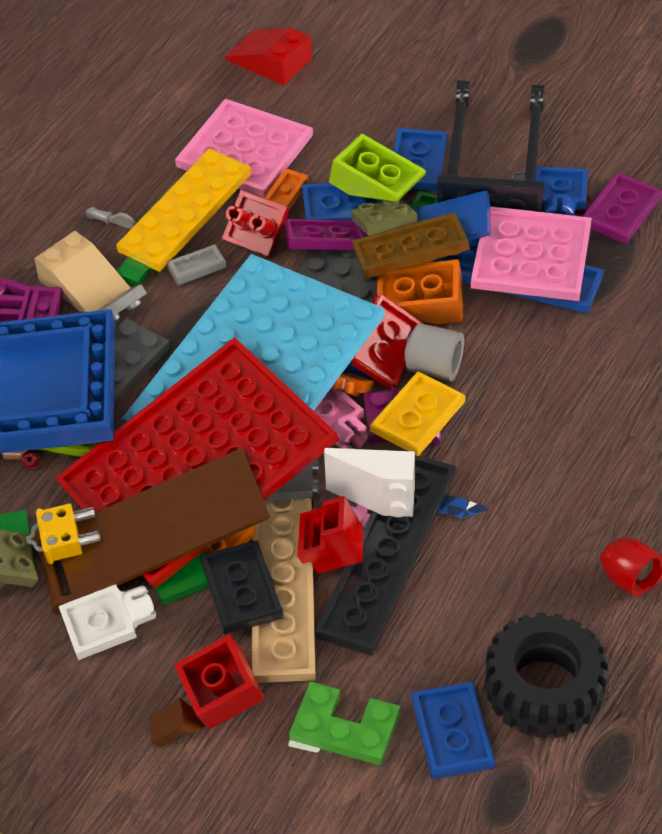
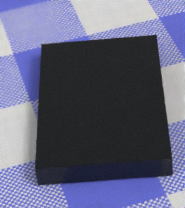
[199,540,284,635]

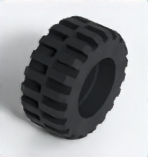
[485,613,608,738]

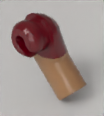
[3,449,41,470]

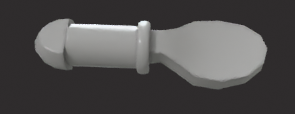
[86,207,136,229]

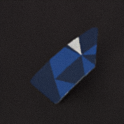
[439,495,488,518]

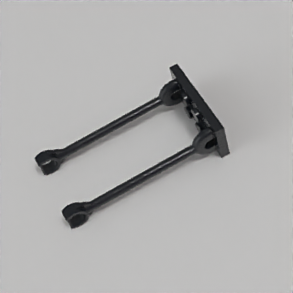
[437,80,544,212]

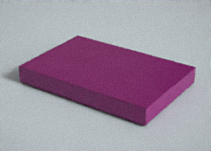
[582,172,662,244]
[283,219,367,250]

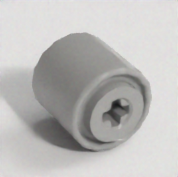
[405,323,464,382]

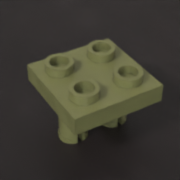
[350,199,418,236]
[0,530,38,591]

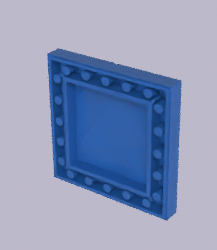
[0,309,116,454]

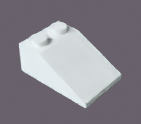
[324,448,415,517]

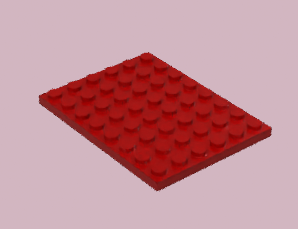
[55,337,340,590]

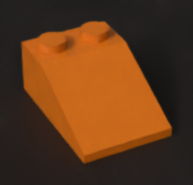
[377,259,464,324]

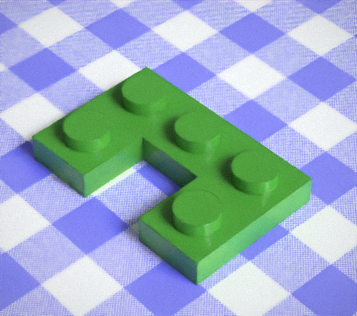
[289,682,400,766]

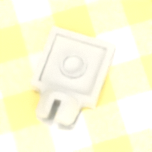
[59,584,156,660]

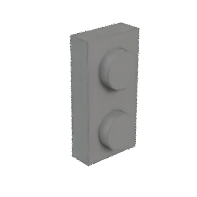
[97,285,147,321]

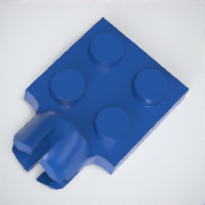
[535,166,588,216]

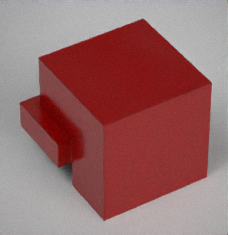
[297,496,363,574]

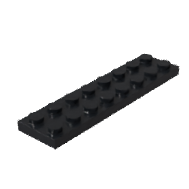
[314,450,456,656]

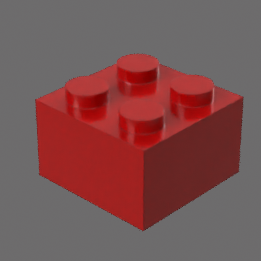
[174,634,265,730]

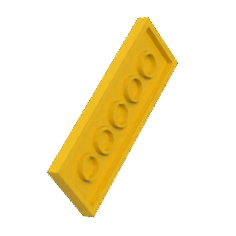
[116,148,252,272]

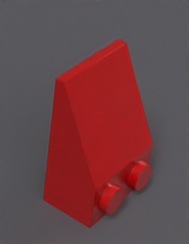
[225,28,312,85]

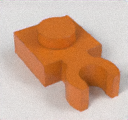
[332,373,374,396]

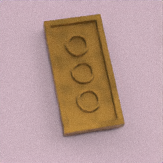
[352,212,470,279]

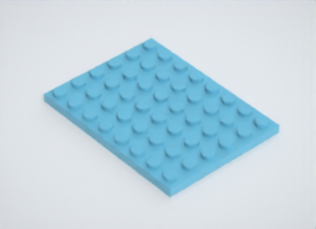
[122,254,386,423]

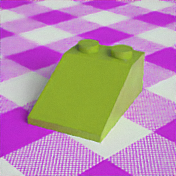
[329,134,426,202]

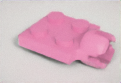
[314,387,368,449]

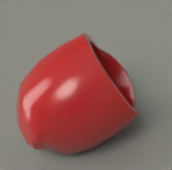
[599,537,662,596]

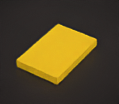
[370,372,466,456]

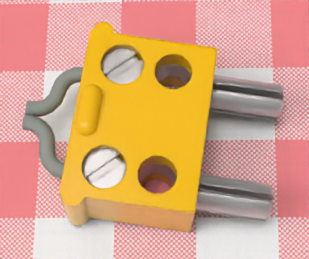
[26,503,100,564]

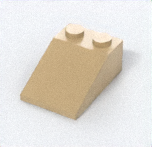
[34,231,130,313]

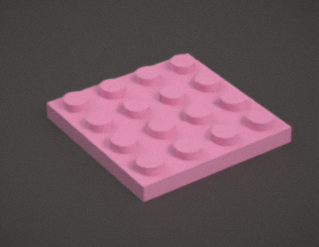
[175,99,313,198]
[471,206,592,301]

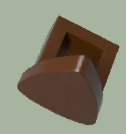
[149,698,204,747]

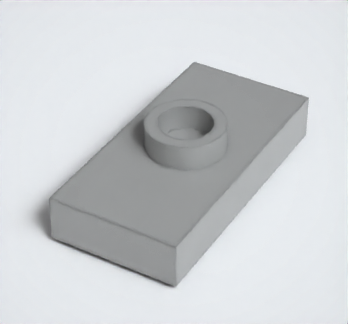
[167,245,227,285]

